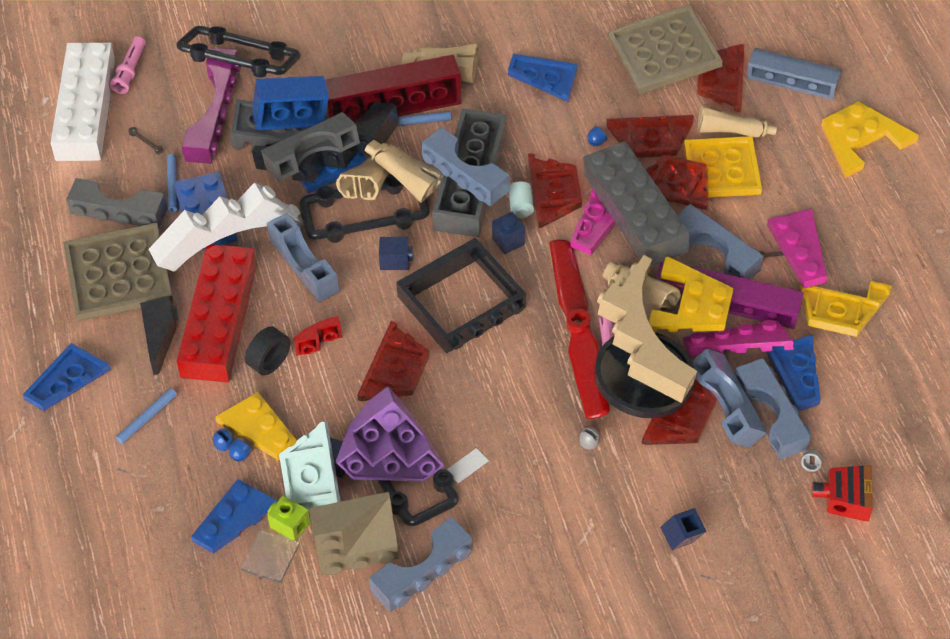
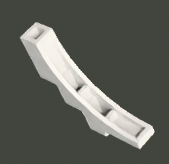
[149,183,304,272]

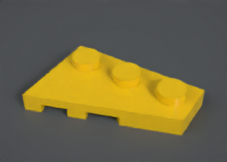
[215,392,297,461]

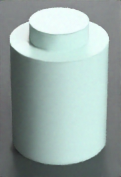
[508,181,534,219]

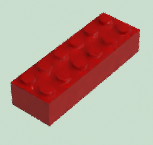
[177,244,257,383]

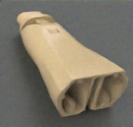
[402,43,479,83]
[697,103,777,138]
[365,140,443,203]
[336,156,390,200]
[602,261,681,330]

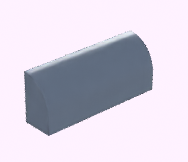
[747,47,842,100]

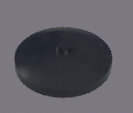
[594,333,695,418]

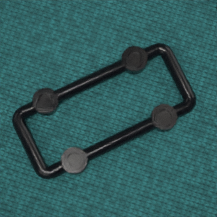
[176,26,301,78]
[299,174,430,243]
[348,416,459,526]

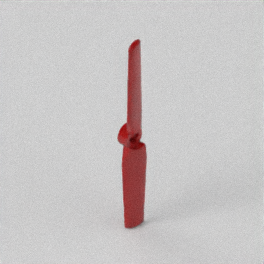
[549,239,610,419]

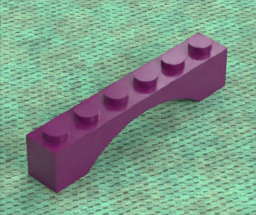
[182,47,241,164]

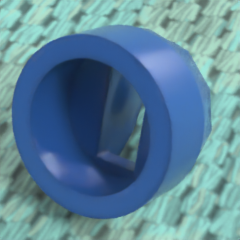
[587,126,607,146]
[213,429,234,451]
[229,439,252,462]

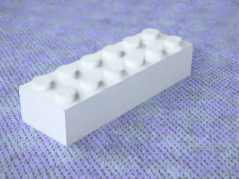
[51,43,115,161]

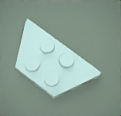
[279,422,340,511]

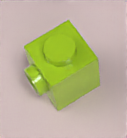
[267,496,310,542]

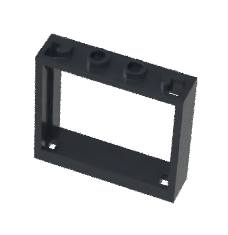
[396,238,526,354]

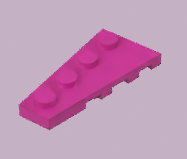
[570,188,616,255]
[767,209,827,288]
[683,320,794,356]

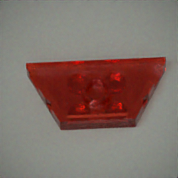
[697,44,744,113]
[606,115,694,158]
[528,153,582,228]
[645,155,709,210]
[357,321,430,401]
[642,379,717,445]

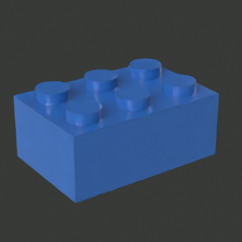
[252,76,329,130]
[174,171,237,250]

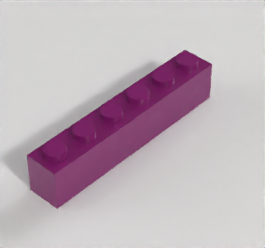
[655,261,804,329]

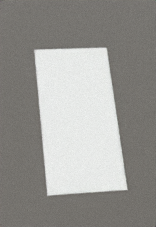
[447,448,489,483]

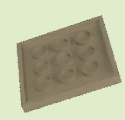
[608,4,723,95]
[63,223,173,321]

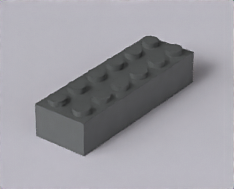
[432,108,507,237]
[583,141,689,266]

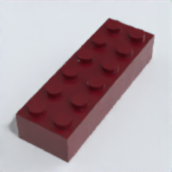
[325,54,461,122]

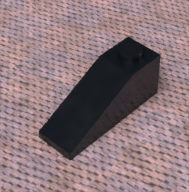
[140,297,179,375]

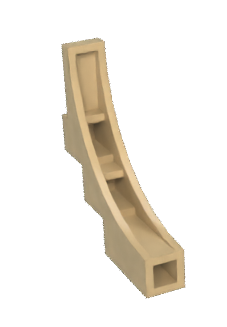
[597,255,697,403]

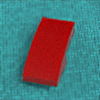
[293,316,342,356]

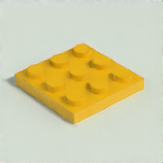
[684,136,762,198]

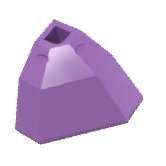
[336,387,444,481]

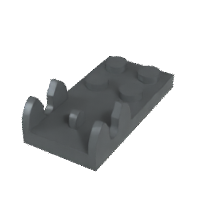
[230,99,326,150]

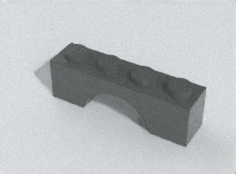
[261,112,360,182]
[66,178,167,229]

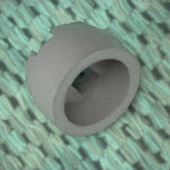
[579,427,600,449]
[801,449,823,472]

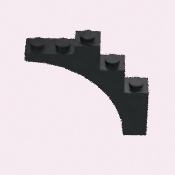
[251,102,399,183]

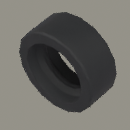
[245,326,291,376]

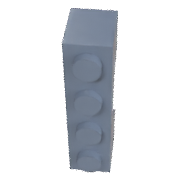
[422,127,510,207]
[677,204,763,280]
[267,213,339,303]
[692,349,767,448]
[735,358,811,460]
[369,517,472,612]

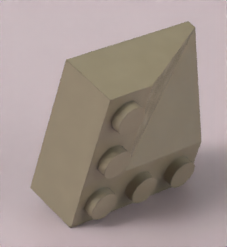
[309,492,399,575]

